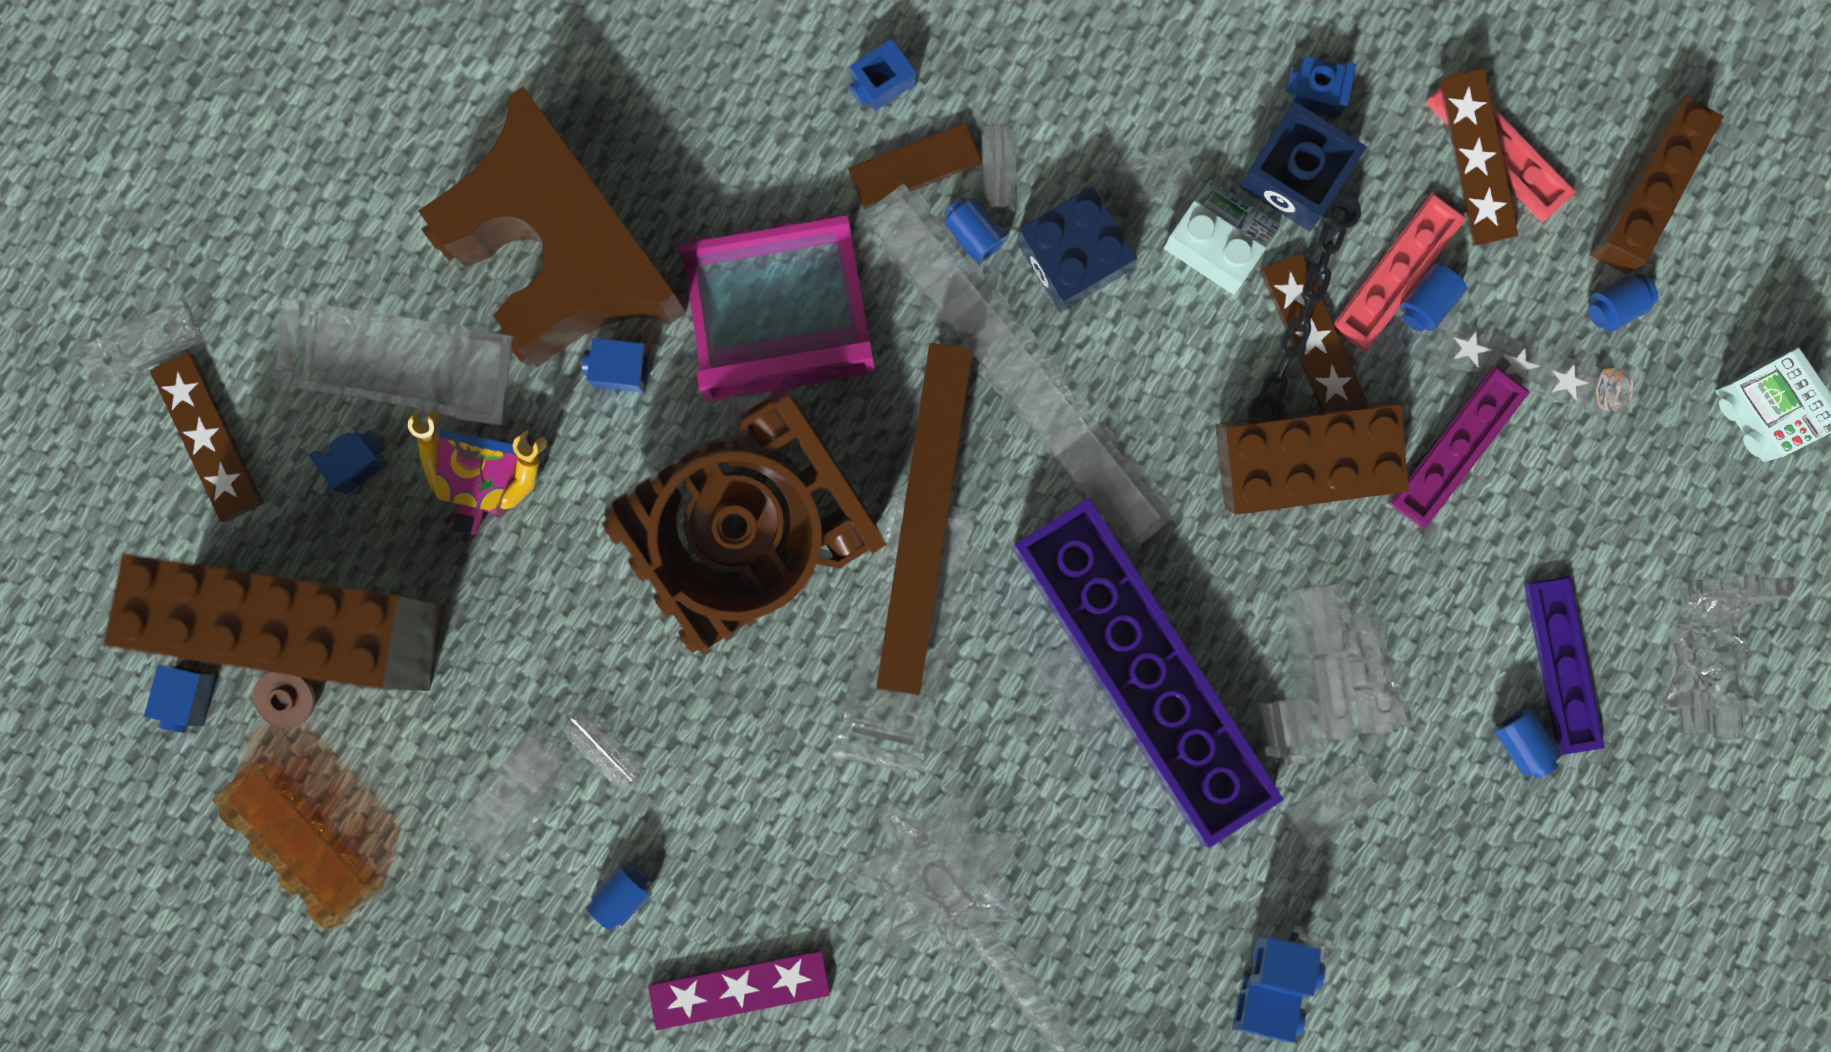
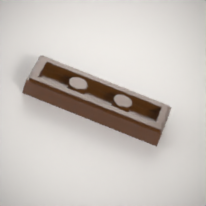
[848,123,981,210]

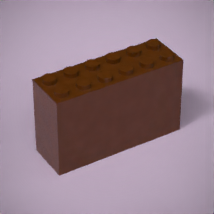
[103,553,445,691]

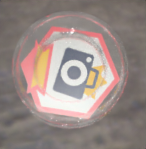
[1595,368,1633,412]

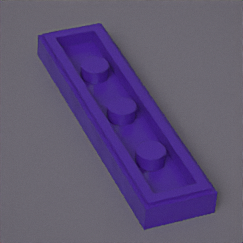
[1524,576,1605,755]

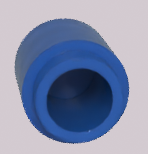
[1588,274,1658,332]
[586,863,653,931]

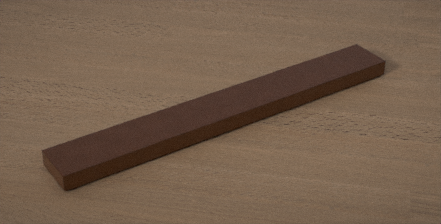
[876,343,973,695]

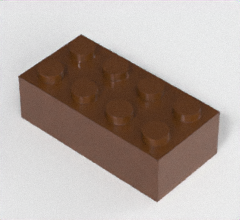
[1215,401,1409,515]

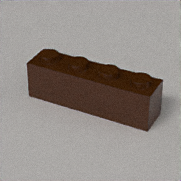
[1589,96,1724,275]

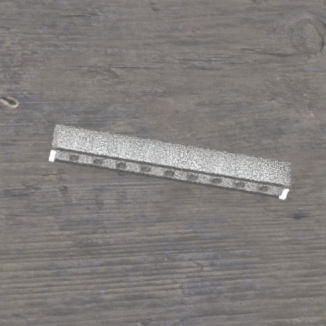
[863,184,1173,554]

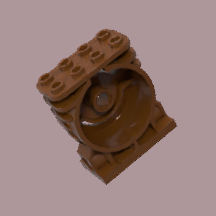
[602,383,887,656]

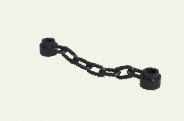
[1247,194,1361,419]

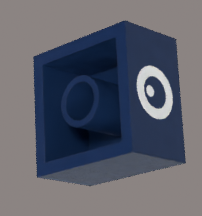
[1239,101,1367,232]
[1016,186,1138,313]

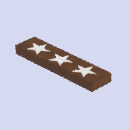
[1439,68,1519,247]
[1260,252,1368,409]
[149,351,264,523]

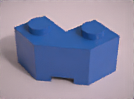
[1232,937,1325,1043]

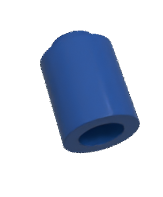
[944,197,1009,265]
[1400,264,1467,332]
[1493,708,1562,779]

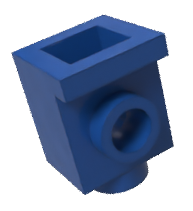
[848,38,916,112]
[1285,56,1356,117]
[308,429,388,495]

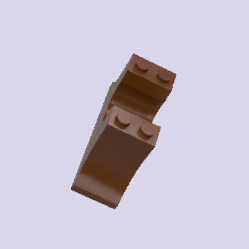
[418,86,686,368]

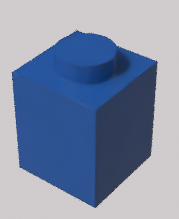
[582,338,650,393]
[144,665,217,733]

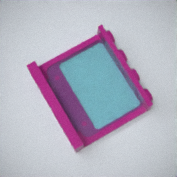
[678,215,875,402]

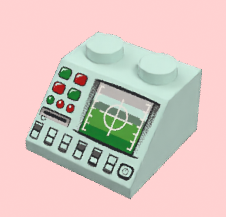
[1164,179,1281,295]
[1715,347,1831,462]

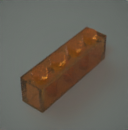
[212,761,383,930]

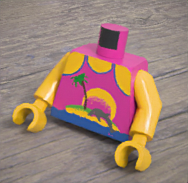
[408,410,547,536]

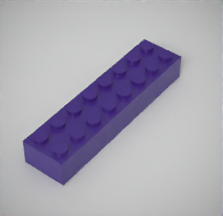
[1012,498,1284,848]

